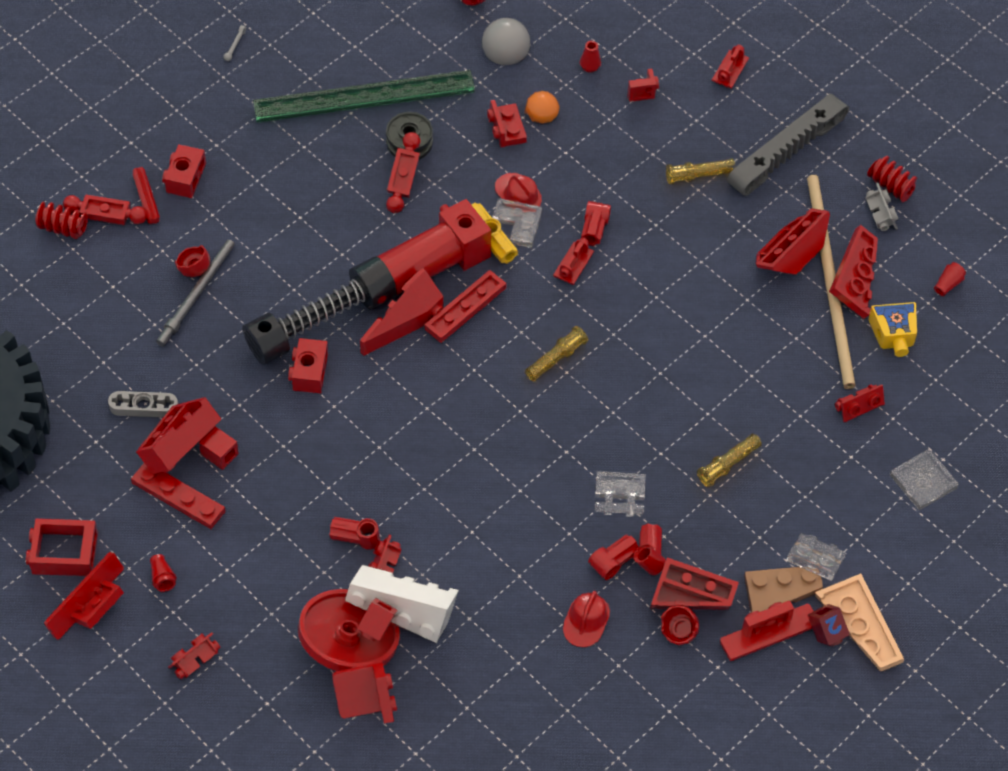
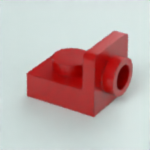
[627,69,659,102]

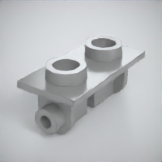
[865,183,899,231]

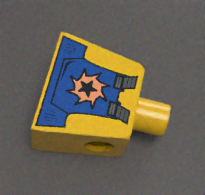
[868,302,917,357]

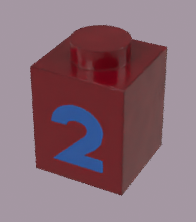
[807,604,850,646]

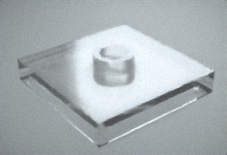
[890,449,959,511]

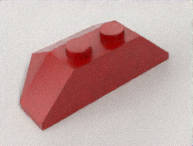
[756,208,830,274]

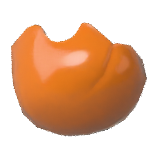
[525,91,560,124]

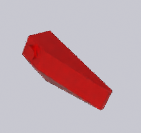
[360,268,444,356]

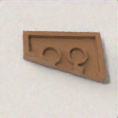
[744,565,823,612]

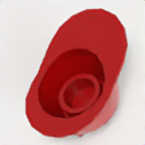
[495,173,542,214]
[563,591,610,648]

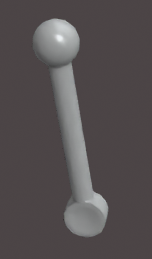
[224,25,246,61]

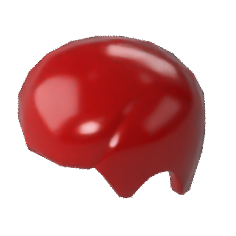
[175,245,210,278]
[661,605,699,645]

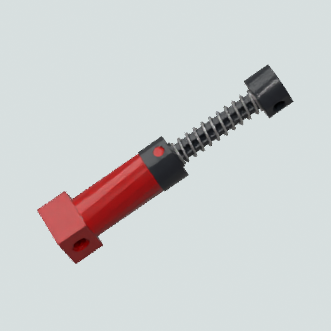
[242,199,492,365]

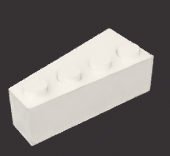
[345,565,459,643]

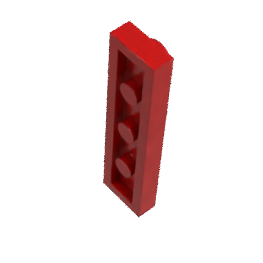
[424,270,506,343]
[131,463,226,529]

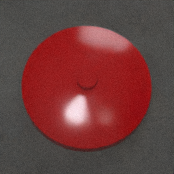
[298,589,400,671]

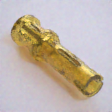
[666,158,735,184]
[525,326,588,382]
[697,433,762,487]

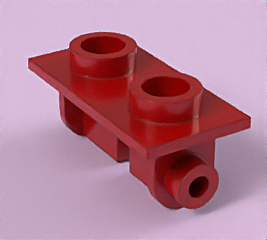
[712,45,749,89]
[553,238,594,285]
[834,384,885,422]
[368,534,401,573]
[168,632,221,679]

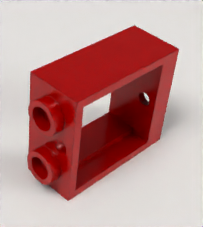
[26,519,98,576]

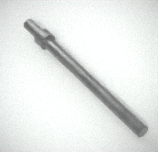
[156,240,235,347]

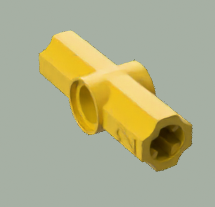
[471,202,518,264]

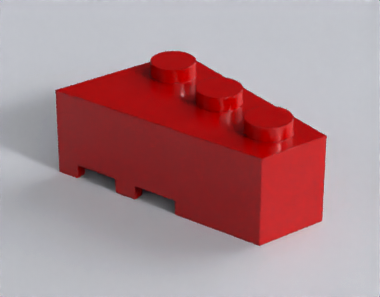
[136,397,221,474]

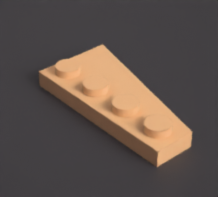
[815,574,904,672]

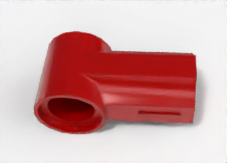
[581,201,611,246]
[329,517,380,550]
[633,523,666,575]
[588,534,639,580]

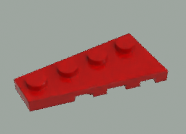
[829,225,878,319]

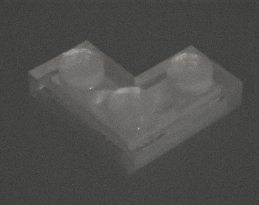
[493,198,543,248]

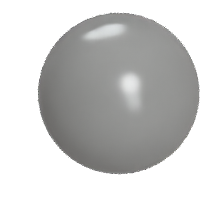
[482,18,530,65]

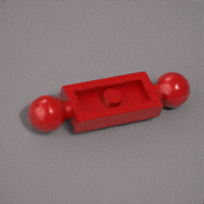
[386,132,421,213]
[63,194,147,225]

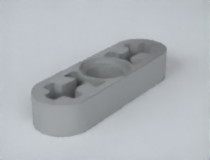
[108,391,178,417]

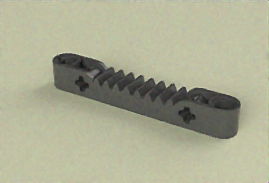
[727,93,849,196]

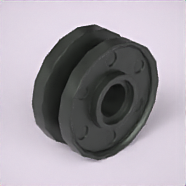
[386,112,433,160]

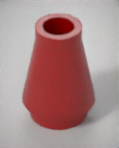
[580,41,601,72]
[934,262,966,296]
[150,554,177,592]

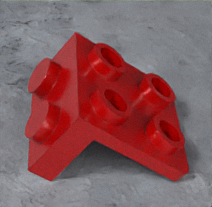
[332,662,397,724]

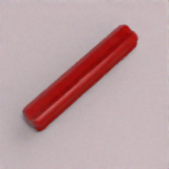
[133,167,160,224]

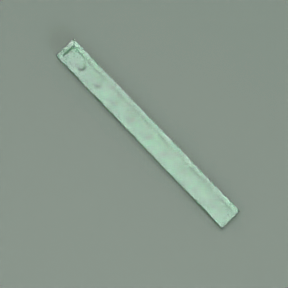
[253,70,475,123]

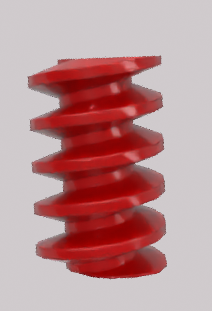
[867,155,917,202]
[35,201,88,239]

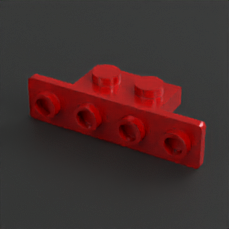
[44,552,124,640]
[720,600,813,661]

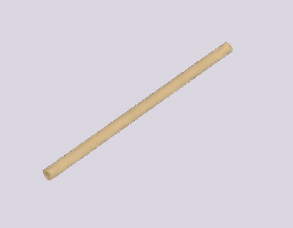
[807,175,856,389]

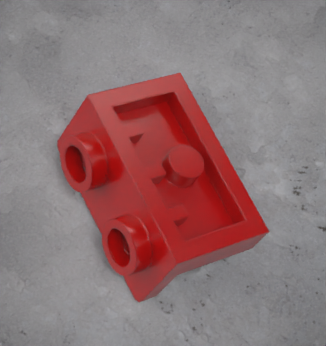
[487,100,527,147]

